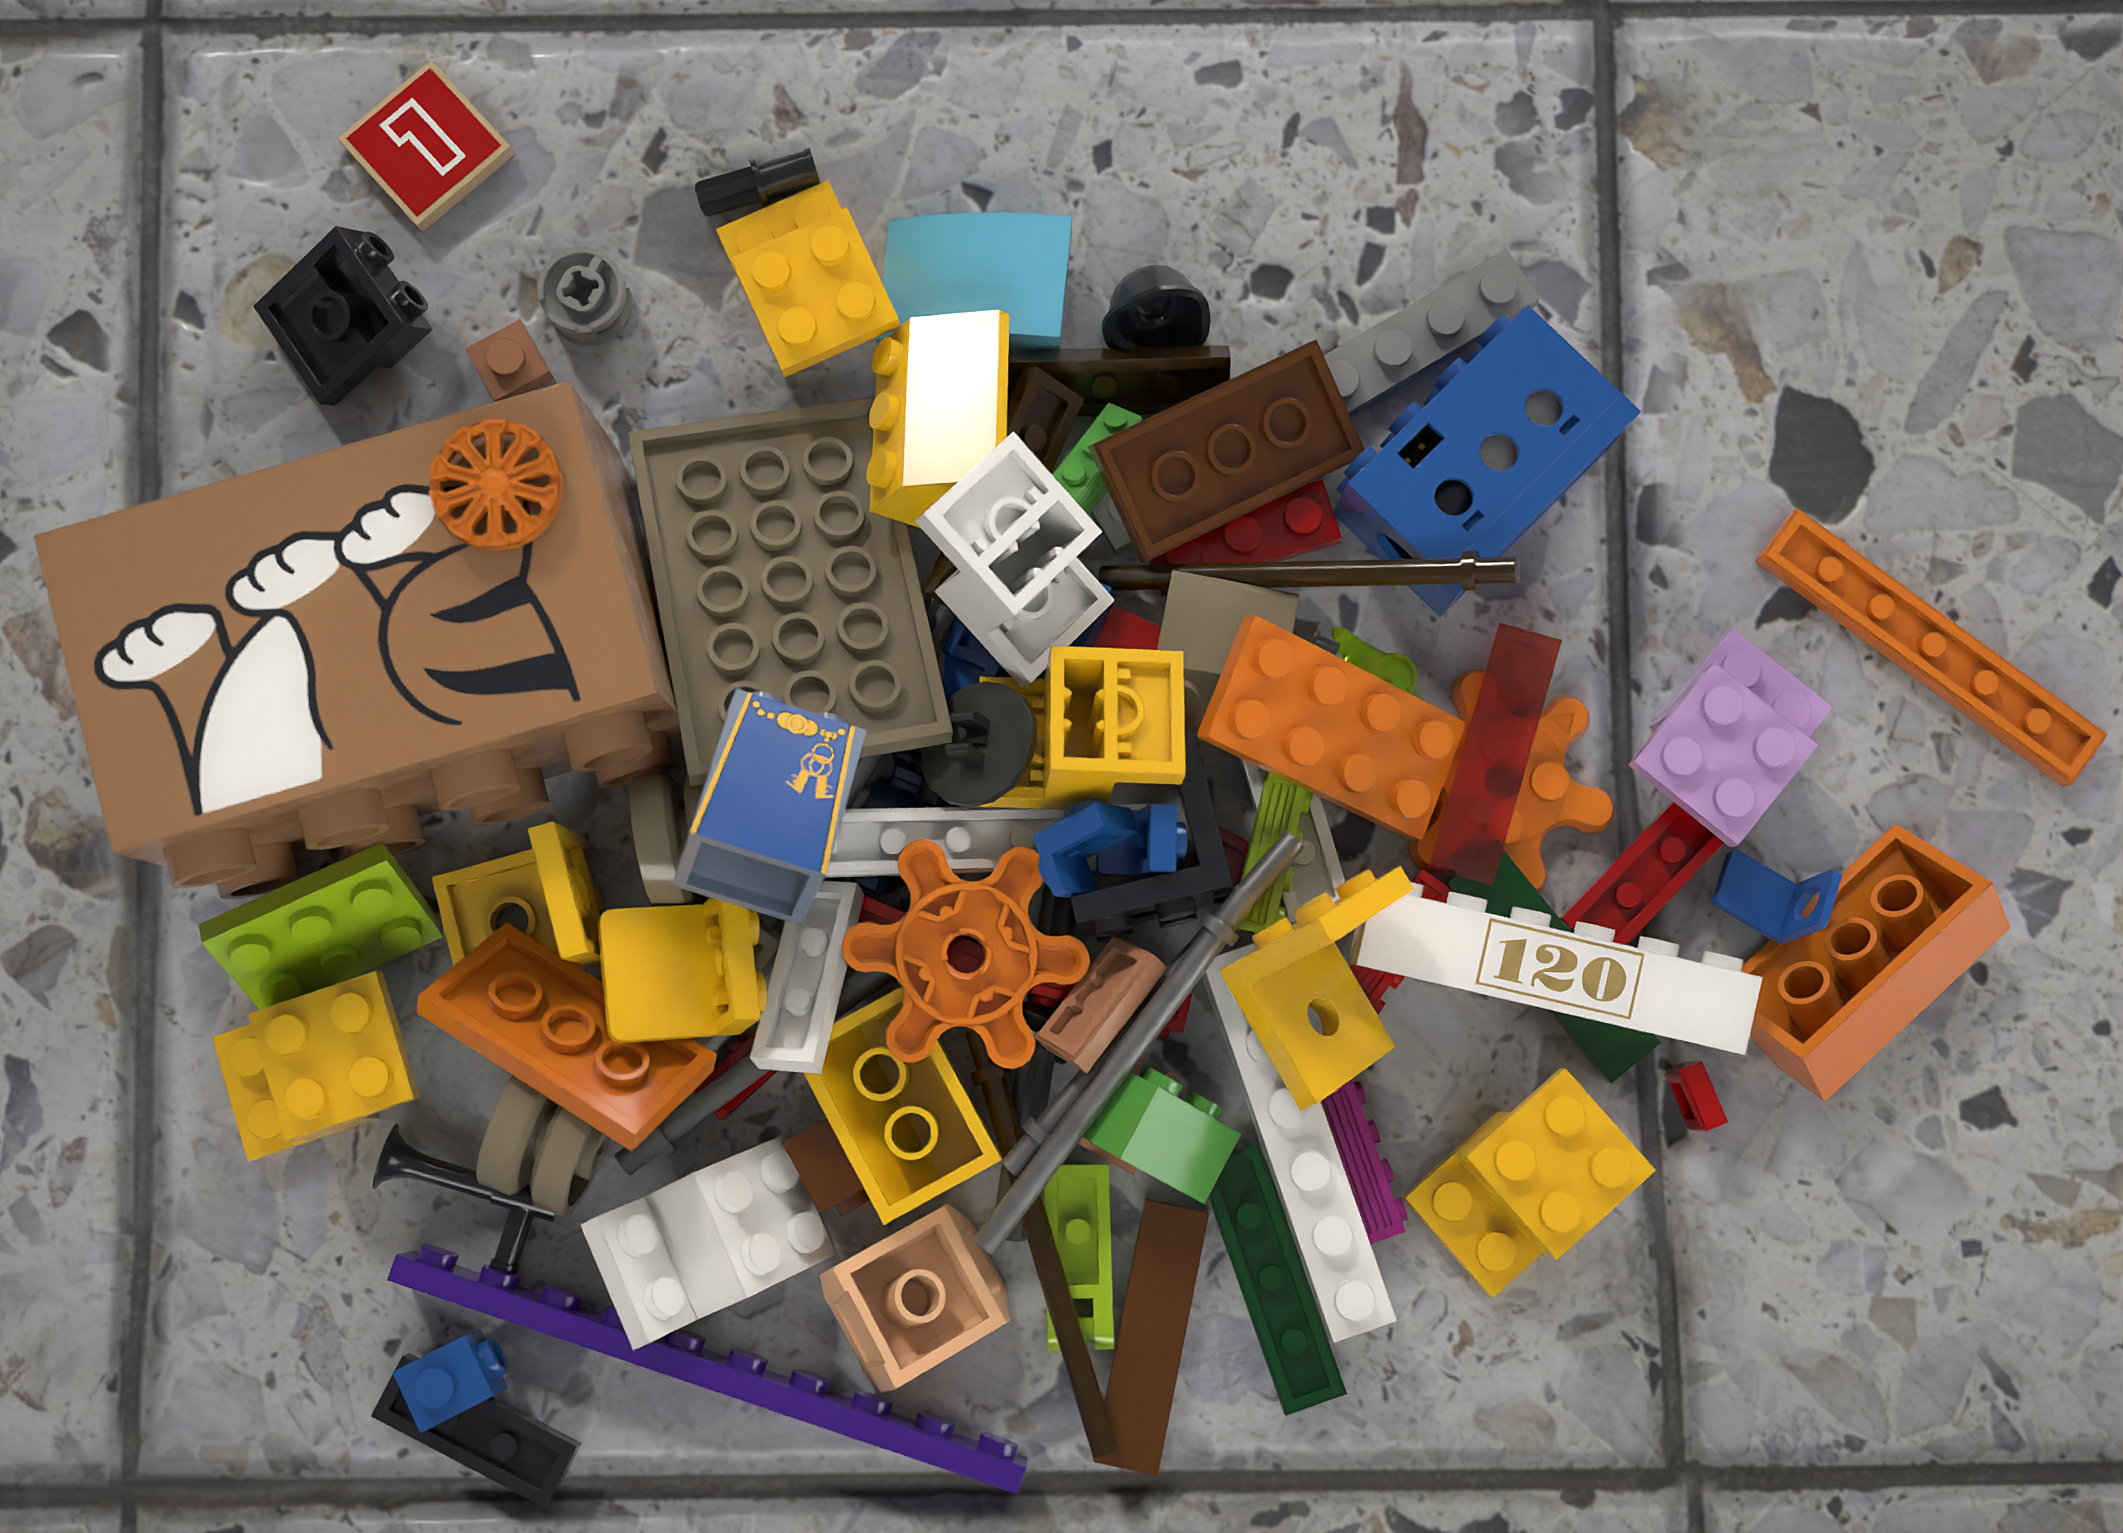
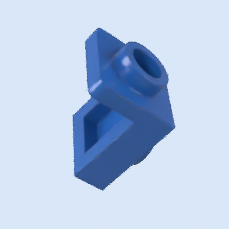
[1032,798,1139,898]
[1096,803,1187,877]
[393,1329,508,1433]

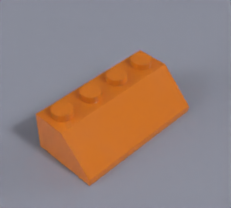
[1741,824,2010,1102]

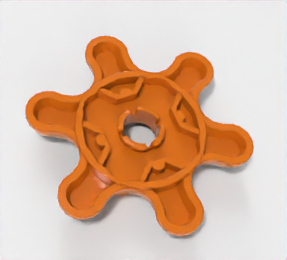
[1408,669,1615,893]
[841,839,1090,1069]

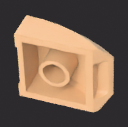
[819,1203,1010,1393]

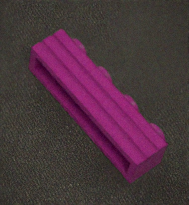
[1321,1079,1408,1244]

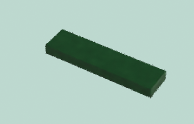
[1444,842,1661,1084]
[1208,1142,1347,1416]

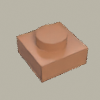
[466,319,554,402]

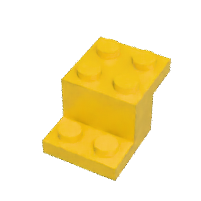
[716,180,900,378]
[977,646,1185,810]
[212,971,421,1161]
[1402,1068,1656,1298]

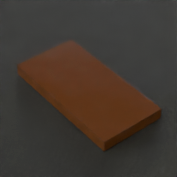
[1088,339,1365,563]

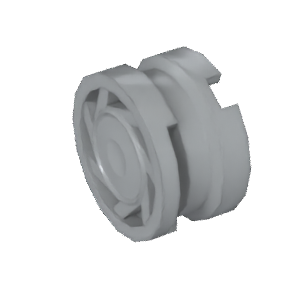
[537,246,633,346]

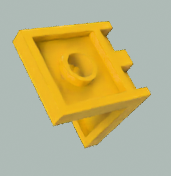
[431,821,605,970]
[1219,866,1414,1111]

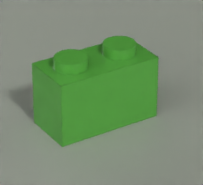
[1083,1067,1241,1204]

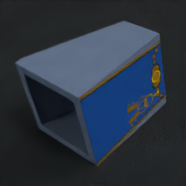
[672,688,867,925]

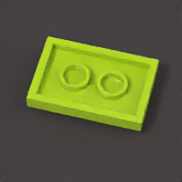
[198,842,444,1010]

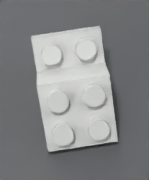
[915,432,1115,688]
[581,1135,836,1350]

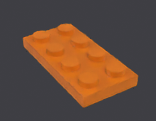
[1196,615,1467,841]
[417,922,717,1152]

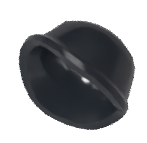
[1101,265,1211,348]

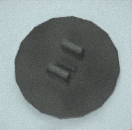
[921,681,1037,808]

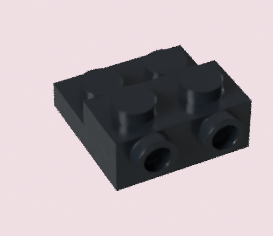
[253,226,433,406]

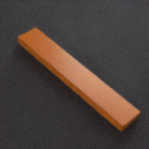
[1755,508,2108,787]

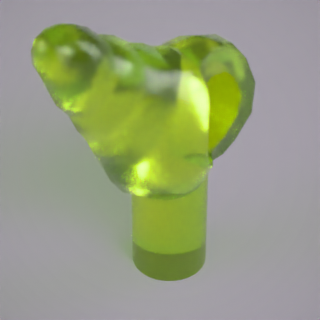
[1331,626,1418,693]

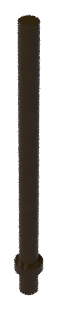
[1098,551,1520,591]
[965,1030,1118,1458]

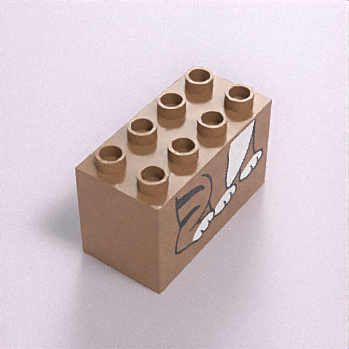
[33,380,682,899]

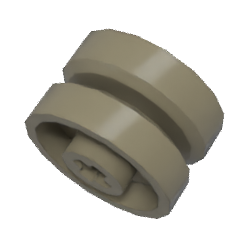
[629,771,710,907]
[476,1075,611,1217]

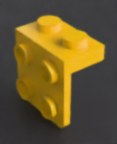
[597,897,767,1043]

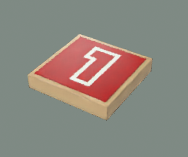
[338,60,515,233]

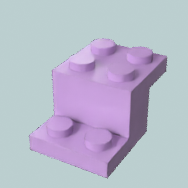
[1628,628,1833,848]

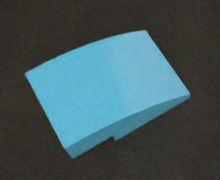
[876,212,1072,350]

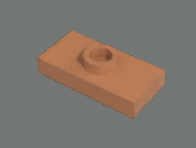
[1035,935,1167,1074]

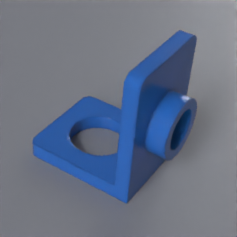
[1712,850,1842,945]

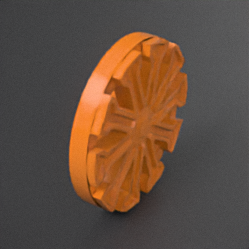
[428,419,564,551]

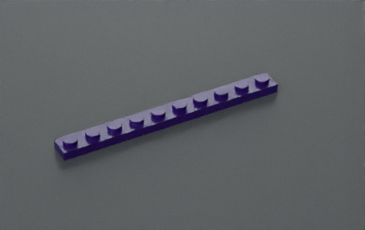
[387,1244,1027,1494]

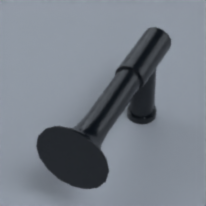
[372,1123,557,1273]

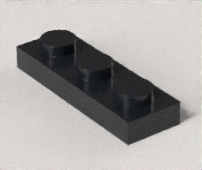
[371,1353,582,1508]

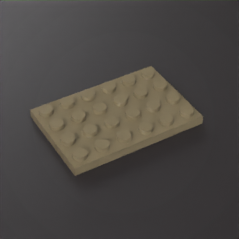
[628,396,953,787]

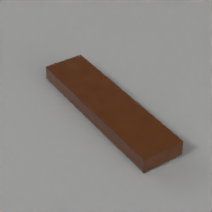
[1093,1199,1209,1476]

